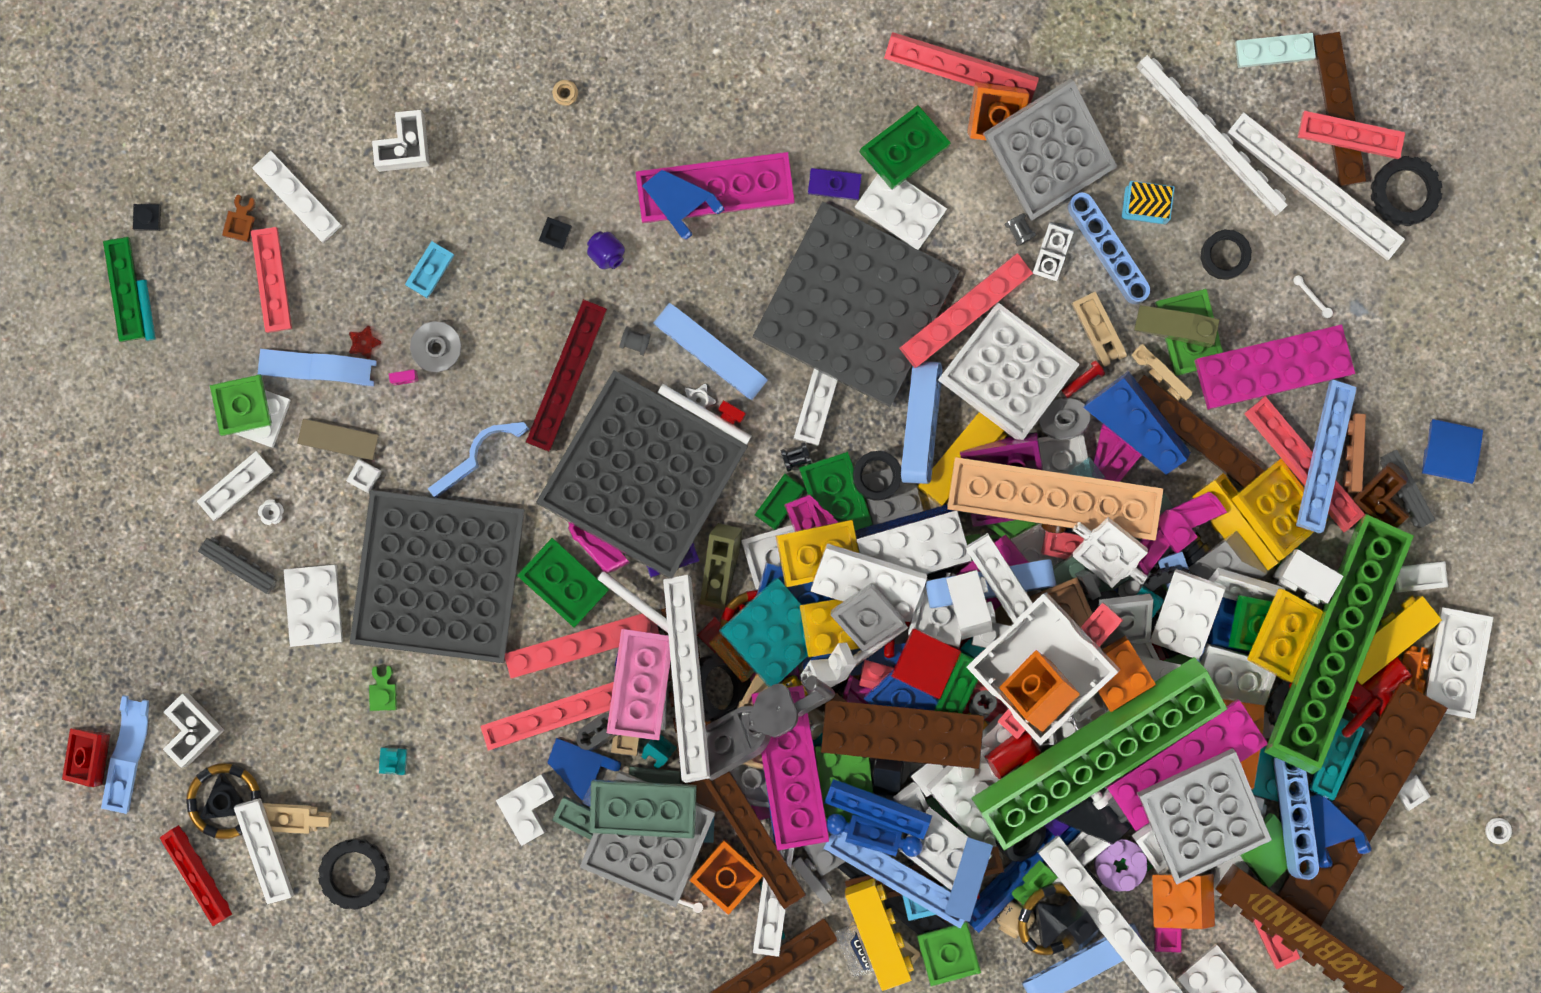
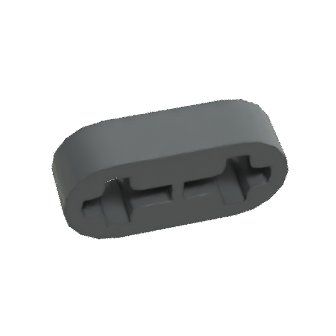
[577,713,617,750]

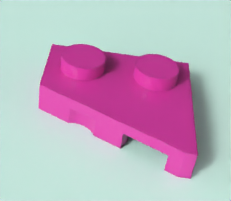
[1091,424,1141,482]
[784,495,838,531]

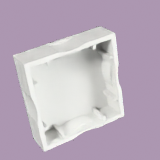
[967,592,1121,745]

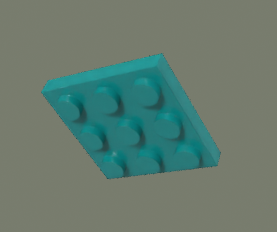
[719,578,808,687]

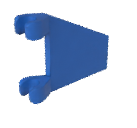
[642,170,725,240]
[547,738,621,806]
[1310,794,1372,868]

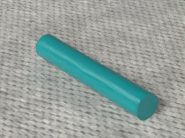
[136,280,156,341]

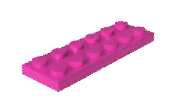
[635,152,795,224]
[1194,324,1355,410]
[751,685,829,850]
[1106,699,1268,831]

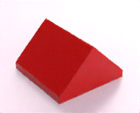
[62,728,111,787]

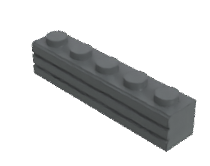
[1380,449,1435,528]
[198,537,277,594]

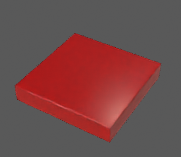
[891,629,961,699]

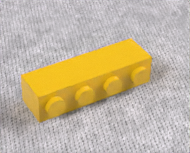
[917,412,1007,507]
[1192,473,1281,571]
[1356,595,1442,685]
[845,878,914,991]

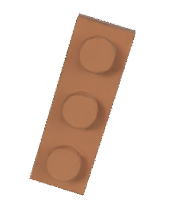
[1343,414,1366,493]

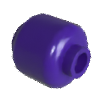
[587,231,625,270]

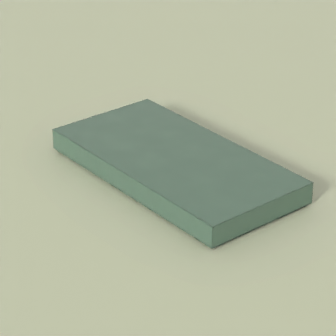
[589,779,697,839]

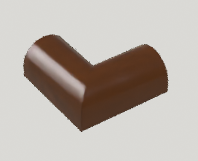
[1353,462,1410,528]

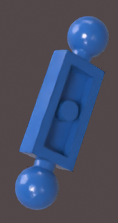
[826,814,923,857]

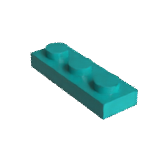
[1309,718,1365,800]

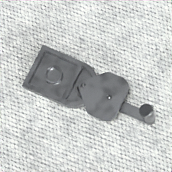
[705,675,835,781]

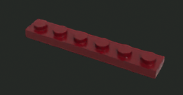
[526,299,607,452]

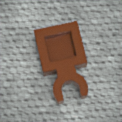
[222,194,256,243]

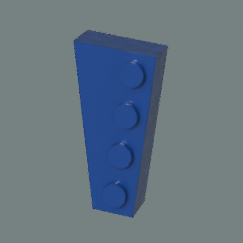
[1083,371,1191,475]

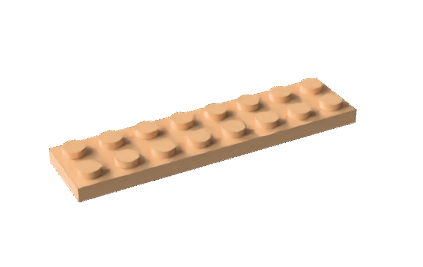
[947,457,1163,541]

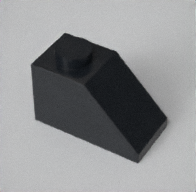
[1052,899,1099,952]

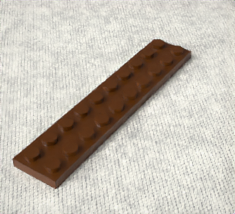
[1277,681,1448,926]

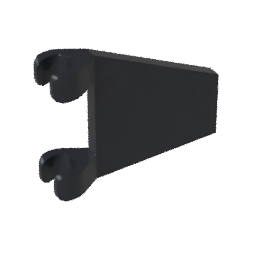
[1055,790,1132,845]

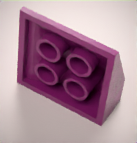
[960,433,1043,527]

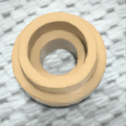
[552,80,578,106]

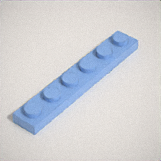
[1296,380,1357,533]
[824,832,965,928]

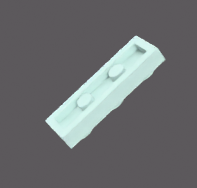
[1235,33,1316,68]

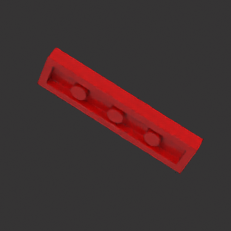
[160,825,232,926]

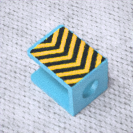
[1122,181,1174,225]

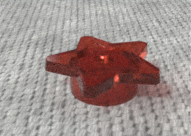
[349,326,381,359]

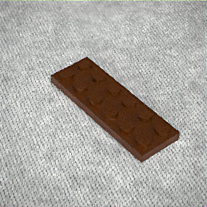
[821,700,984,769]

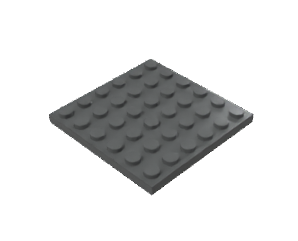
[752,201,959,407]
[536,370,748,579]
[350,490,525,663]

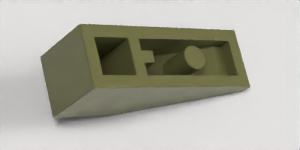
[1134,305,1220,348]
[700,523,743,610]

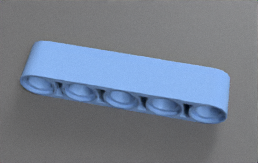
[1068,193,1150,304]
[653,303,768,400]
[901,361,942,484]
[925,559,1056,608]
[1273,757,1319,880]
[1022,923,1145,993]

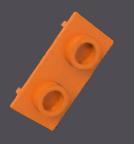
[1403,646,1431,694]

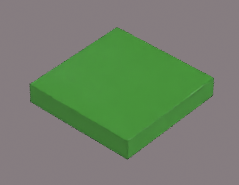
[210,374,272,436]
[1240,813,1299,888]
[917,921,981,986]

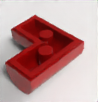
[1362,656,1413,717]
[984,731,1042,779]

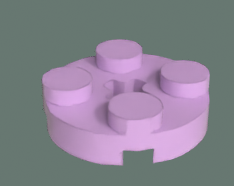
[1094,839,1147,892]

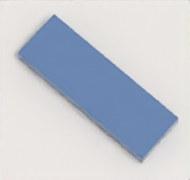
[944,837,993,922]

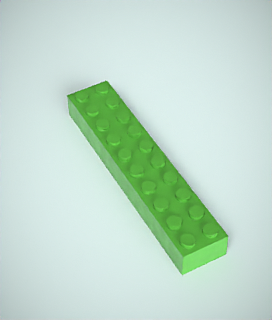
[1264,514,1414,774]
[971,657,1227,850]

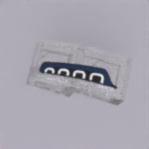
[835,924,874,978]

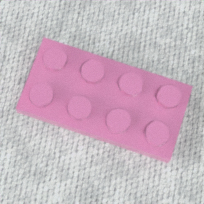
[606,629,671,740]

